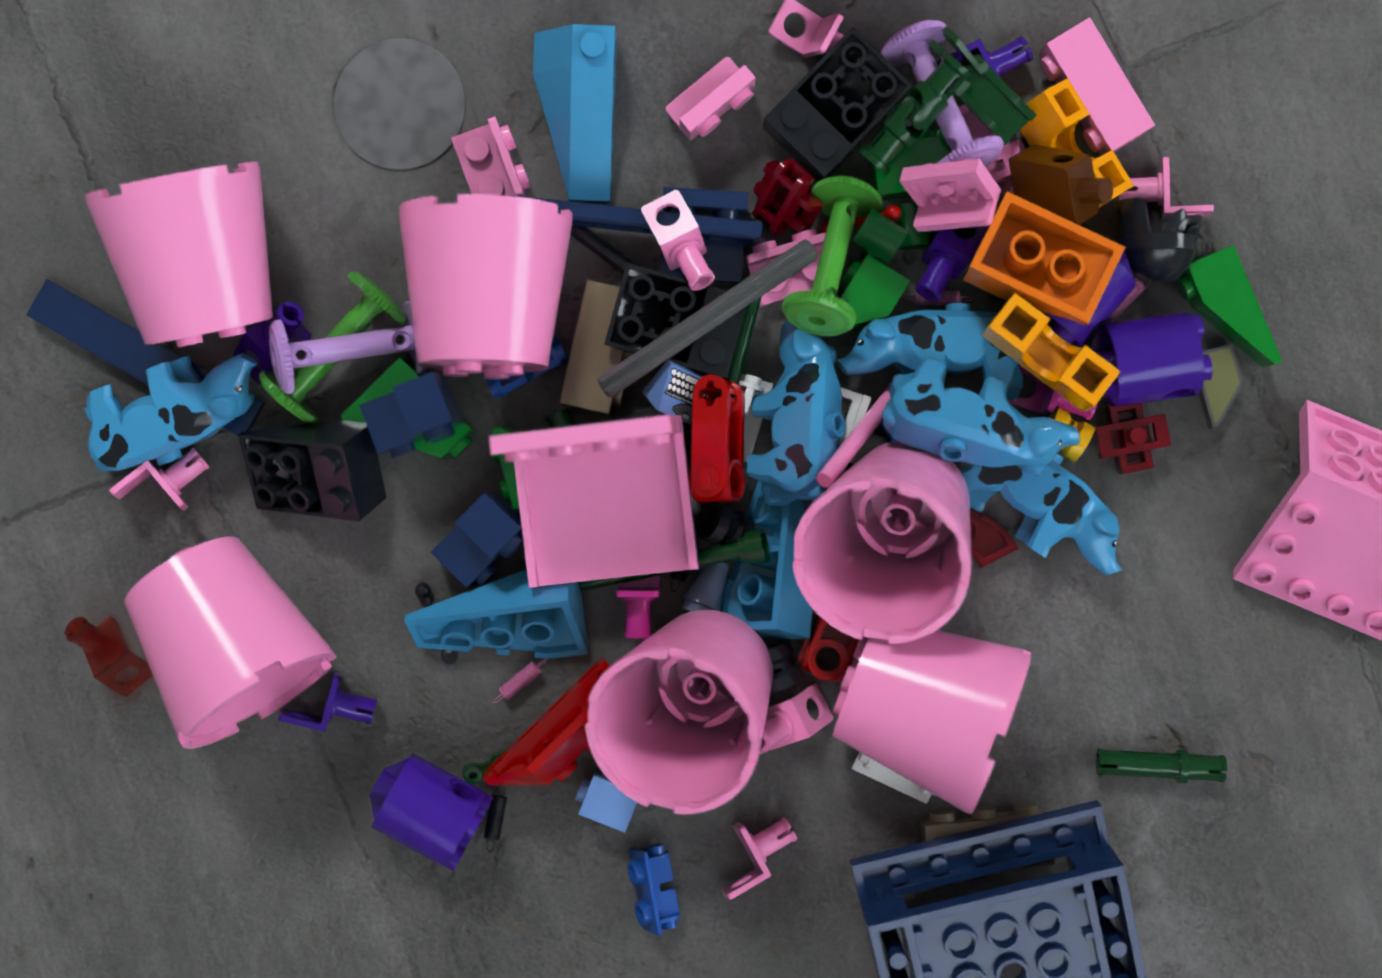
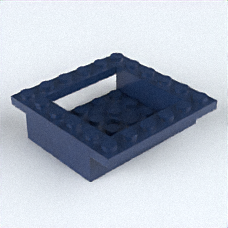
[850,800,1147,978]

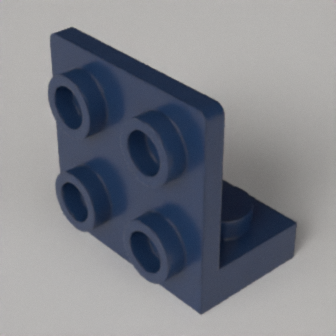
[659,187,748,283]

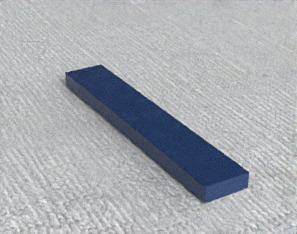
[509,195,763,245]
[26,279,266,436]

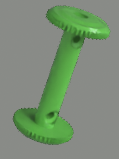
[782,176,883,336]
[259,272,407,423]

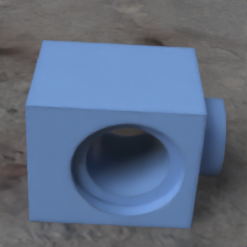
[575,769,637,833]

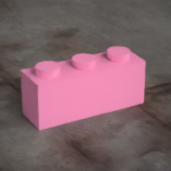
[1039,17,1155,156]

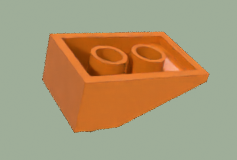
[963,191,1126,325]

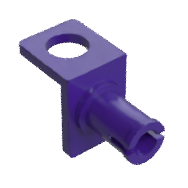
[937,36,1033,78]
[915,225,990,302]
[233,302,311,385]
[278,670,377,732]

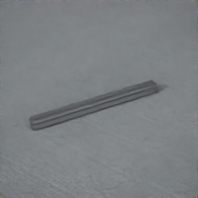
[598,240,818,397]

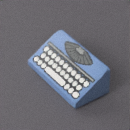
[642,360,719,425]

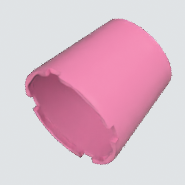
[84,162,273,347]
[399,194,573,380]
[793,441,971,644]
[124,536,336,749]
[585,610,773,814]
[832,630,1031,814]

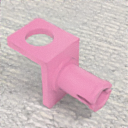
[768,0,844,58]
[1119,157,1214,219]
[641,190,715,291]
[109,447,210,511]
[759,683,834,754]
[721,817,797,900]

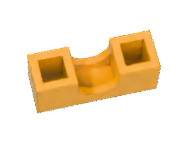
[1019,78,1134,207]
[981,293,1121,412]

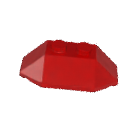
[483,657,610,785]

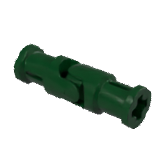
[859,51,973,176]

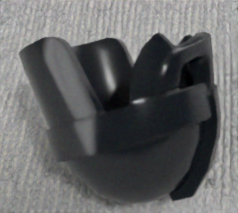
[1117,197,1202,282]

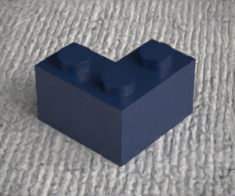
[359,372,464,459]
[431,492,524,588]

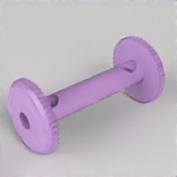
[880,20,1004,167]
[269,301,428,394]

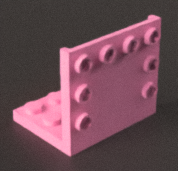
[1233,400,1382,641]
[489,415,699,588]

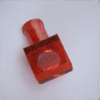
[64,616,153,697]

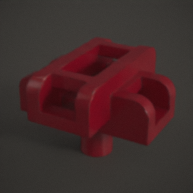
[752,158,824,236]
[1094,403,1171,474]

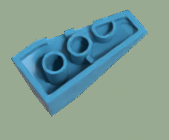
[533,24,617,203]
[720,480,813,639]
[404,569,589,659]

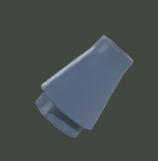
[681,562,730,613]

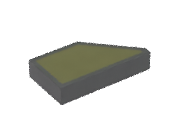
[1199,343,1244,429]

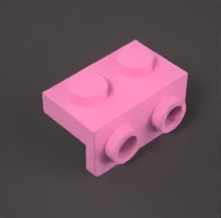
[666,57,756,141]
[899,158,1001,232]

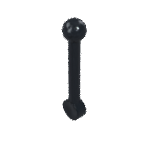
[415,583,458,664]

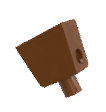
[1008,145,1113,225]

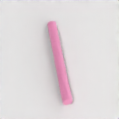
[816,382,892,488]

